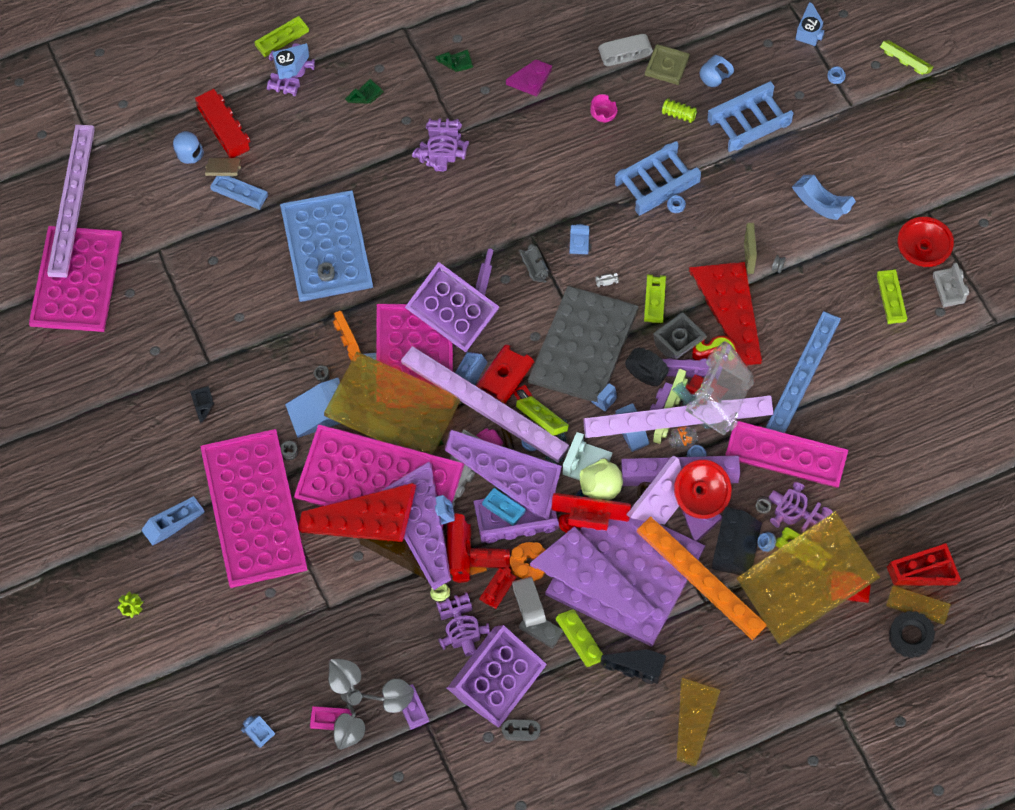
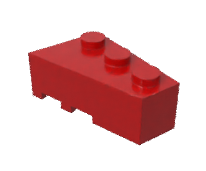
[887,543,961,586]

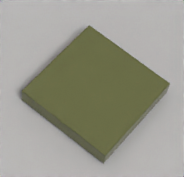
[645,44,690,85]
[744,223,757,274]

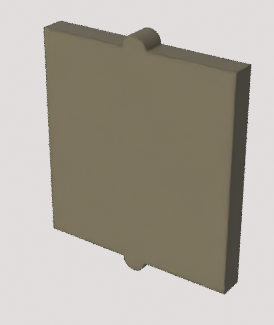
[205,158,241,176]

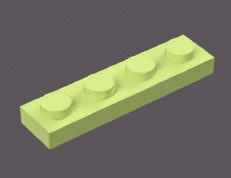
[653,369,688,444]

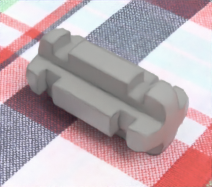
[595,272,619,287]

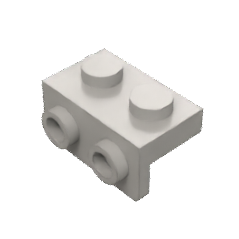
[932,263,969,307]

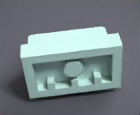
[563,432,612,480]

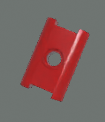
[476,344,534,404]
[446,514,471,583]

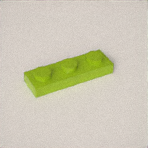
[254,16,309,57]
[880,40,934,75]
[877,269,907,324]
[516,396,569,436]
[556,609,603,667]

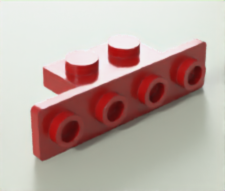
[551,493,631,531]

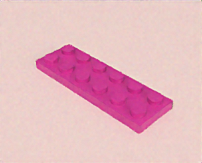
[725,420,848,488]

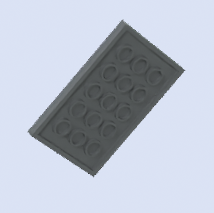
[528,286,639,403]

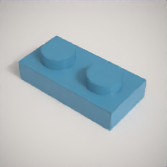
[482,488,526,526]

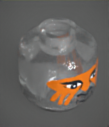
[668,425,698,453]

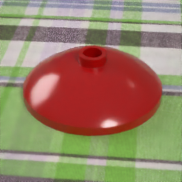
[897,217,954,267]
[674,460,732,519]

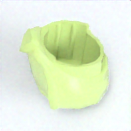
[579,458,623,500]

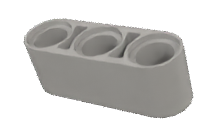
[598,34,653,66]
[512,577,546,627]

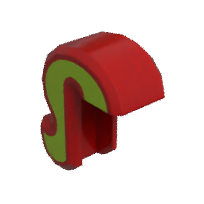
[692,336,739,371]

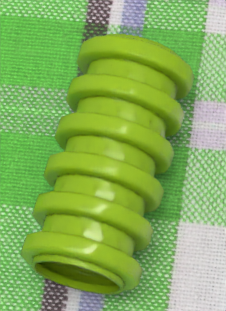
[662,99,697,123]

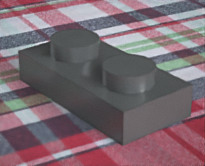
[519,620,564,649]

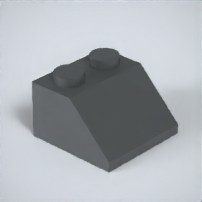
[653,312,707,359]

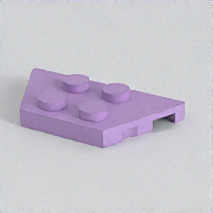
[626,456,681,525]

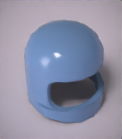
[700,55,734,87]
[173,131,204,164]

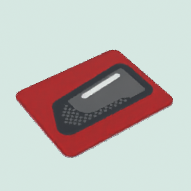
[513,385,533,400]

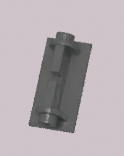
[519,244,549,283]

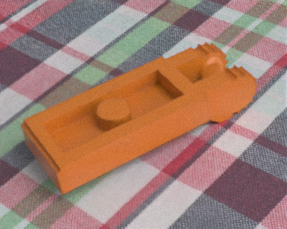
[333,311,361,363]

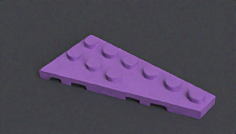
[445,430,562,520]
[381,462,451,590]
[530,527,655,624]

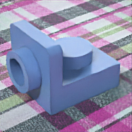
[570,224,589,254]
[435,495,455,524]
[240,715,275,748]

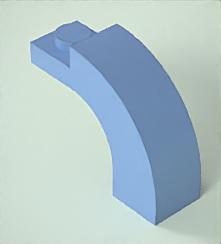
[792,175,856,220]

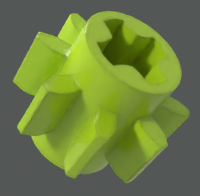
[117,591,144,618]

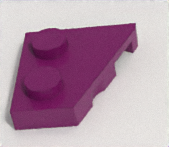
[506,60,552,97]

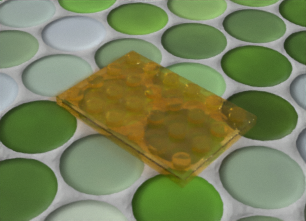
[324,352,460,455]
[737,511,880,644]

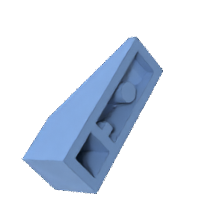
[142,496,205,546]

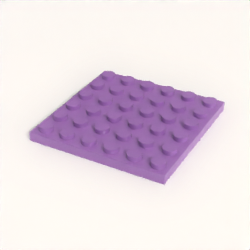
[545,500,705,647]

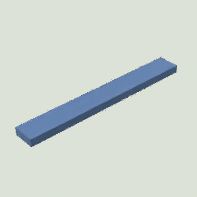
[766,311,841,433]

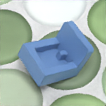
[591,383,617,411]

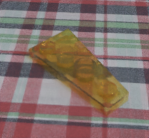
[676,678,720,767]

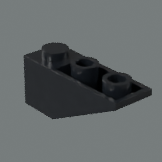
[601,649,666,684]

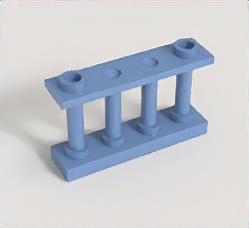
[707,81,793,152]
[615,141,701,216]

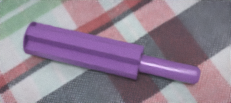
[475,249,493,296]

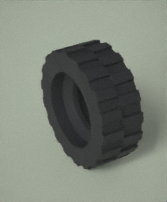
[625,347,669,386]
[889,611,935,658]

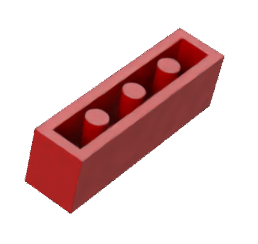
[195,89,250,158]

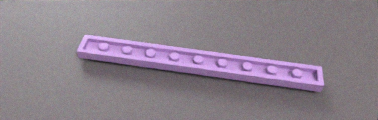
[47,125,95,278]
[401,346,569,463]
[583,396,774,438]

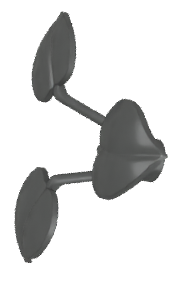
[328,659,414,750]

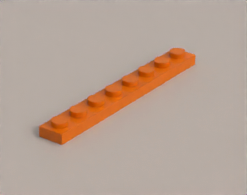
[636,516,767,641]

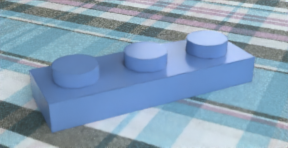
[210,176,268,210]

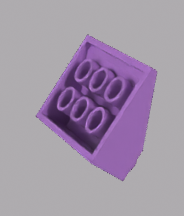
[405,262,499,352]
[447,625,547,727]

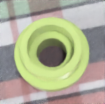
[430,584,450,601]

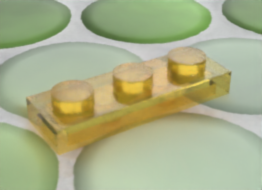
[886,586,951,625]

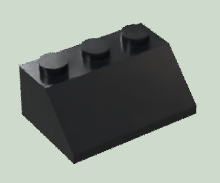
[712,507,762,577]

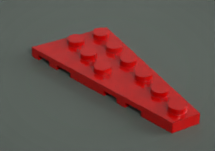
[689,262,762,366]
[298,483,416,542]

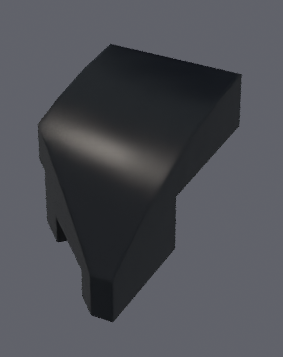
[190,386,214,424]

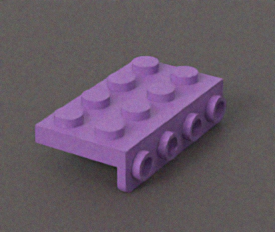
[474,495,559,543]

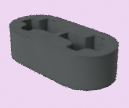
[502,720,540,741]

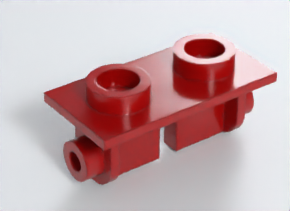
[470,548,510,568]
[479,567,517,609]

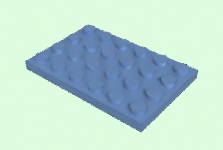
[280,190,373,302]

